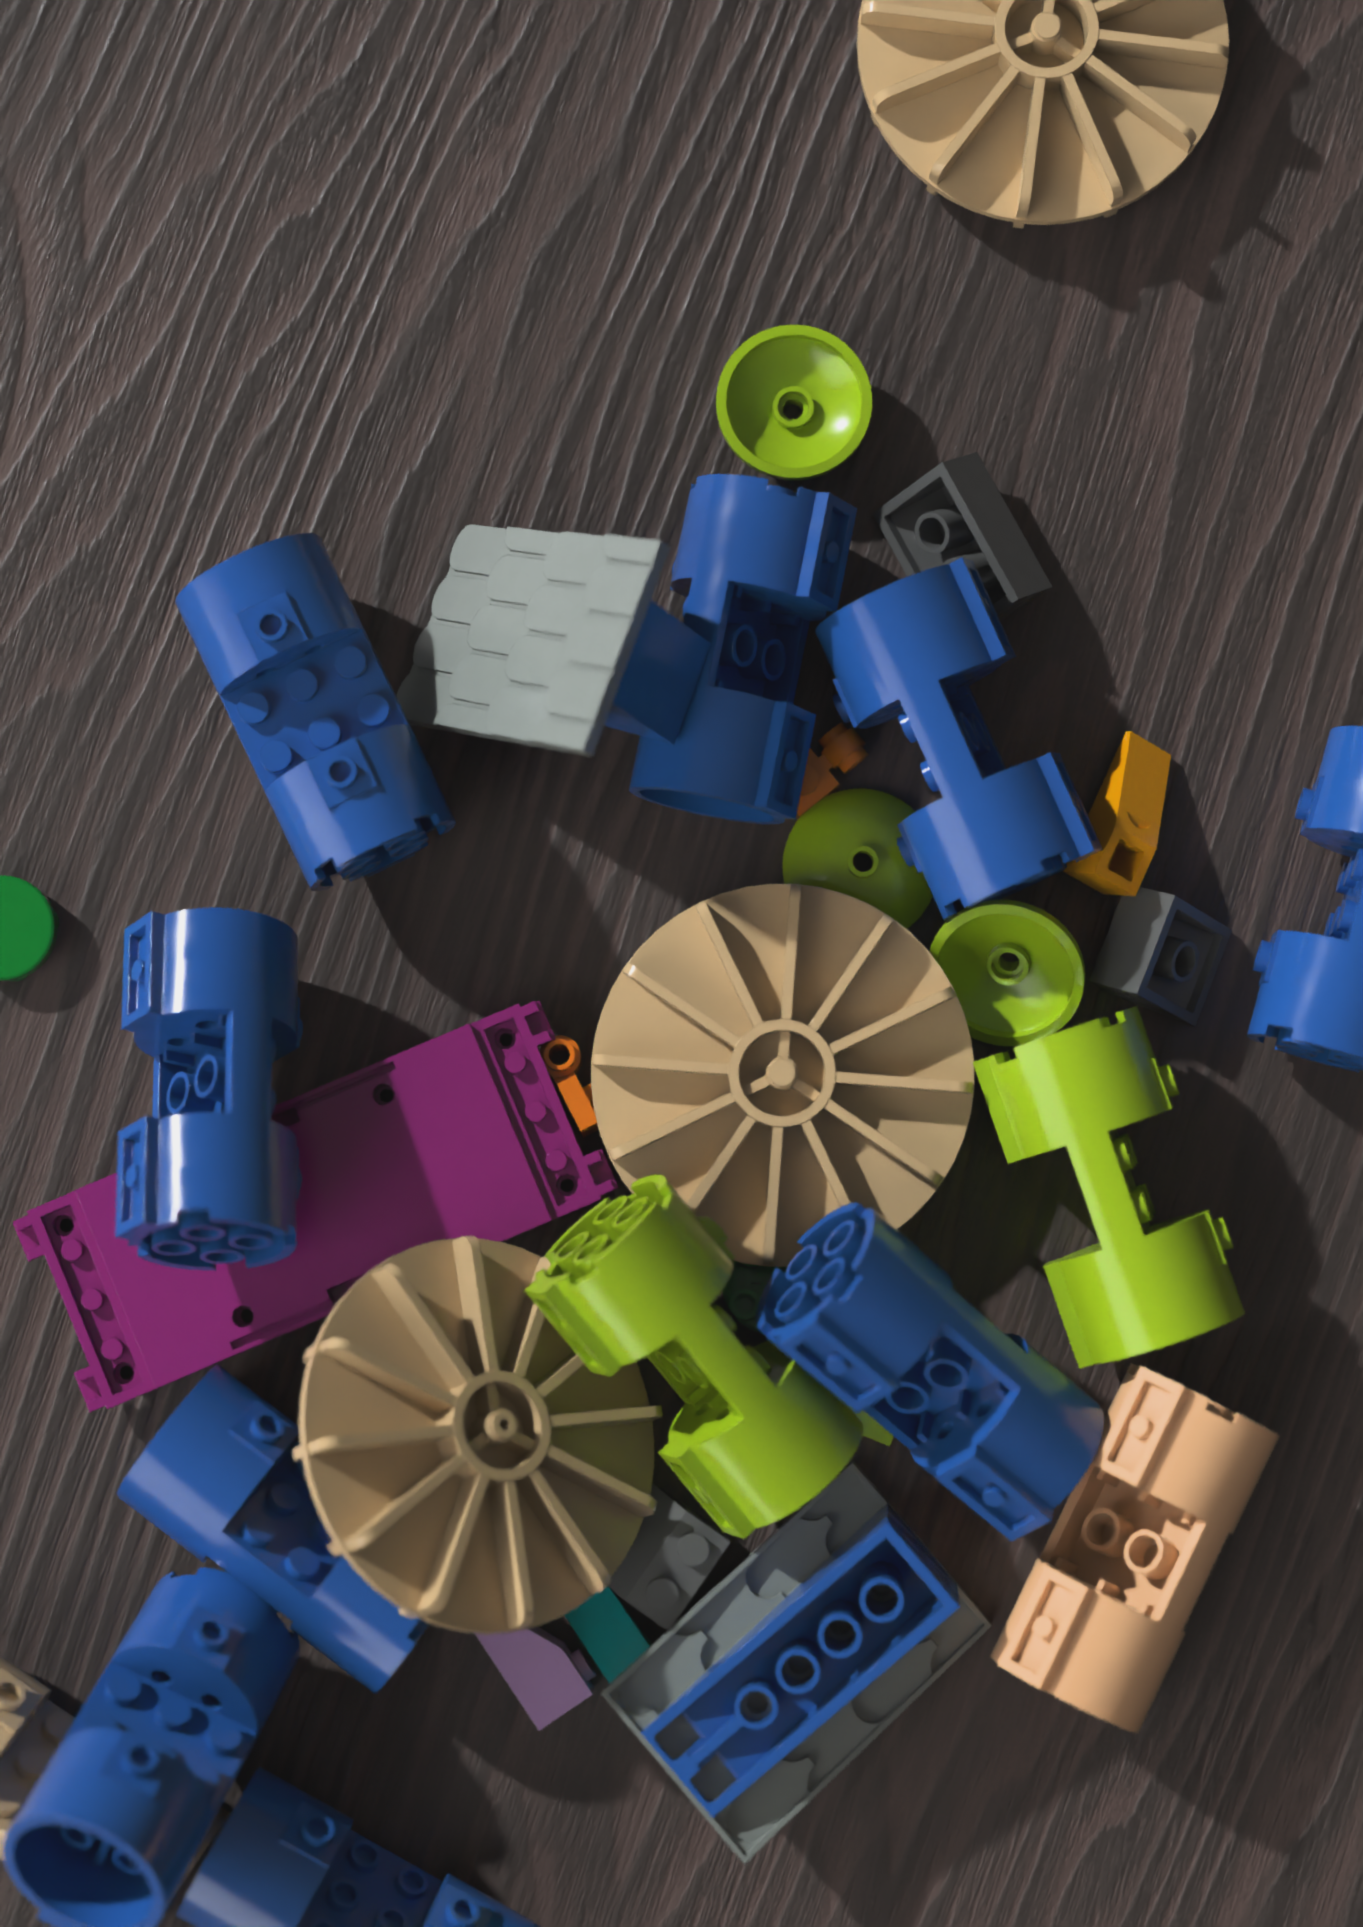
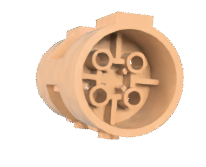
[990,1363,1279,1733]

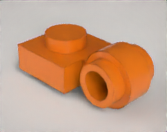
[796,722,869,819]
[540,1035,599,1138]

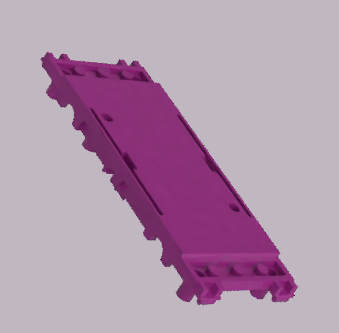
[13,1000,618,1413]

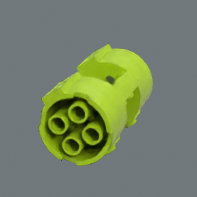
[973,1006,1245,1369]
[524,1174,863,1539]

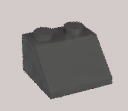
[1089,887,1232,1027]
[608,1481,731,1630]

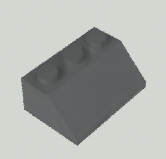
[872,452,1052,620]

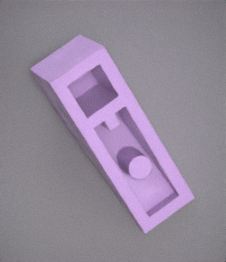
[474,1626,596,1731]

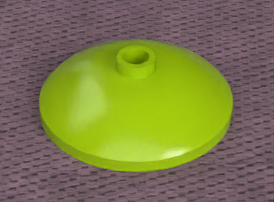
[716,325,872,480]
[782,789,933,929]
[929,900,1085,1046]

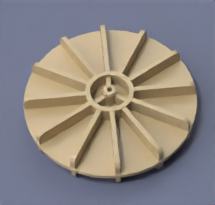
[857,0,1229,229]
[591,884,974,1267]
[293,1236,663,1634]

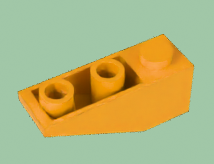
[1063,731,1171,896]

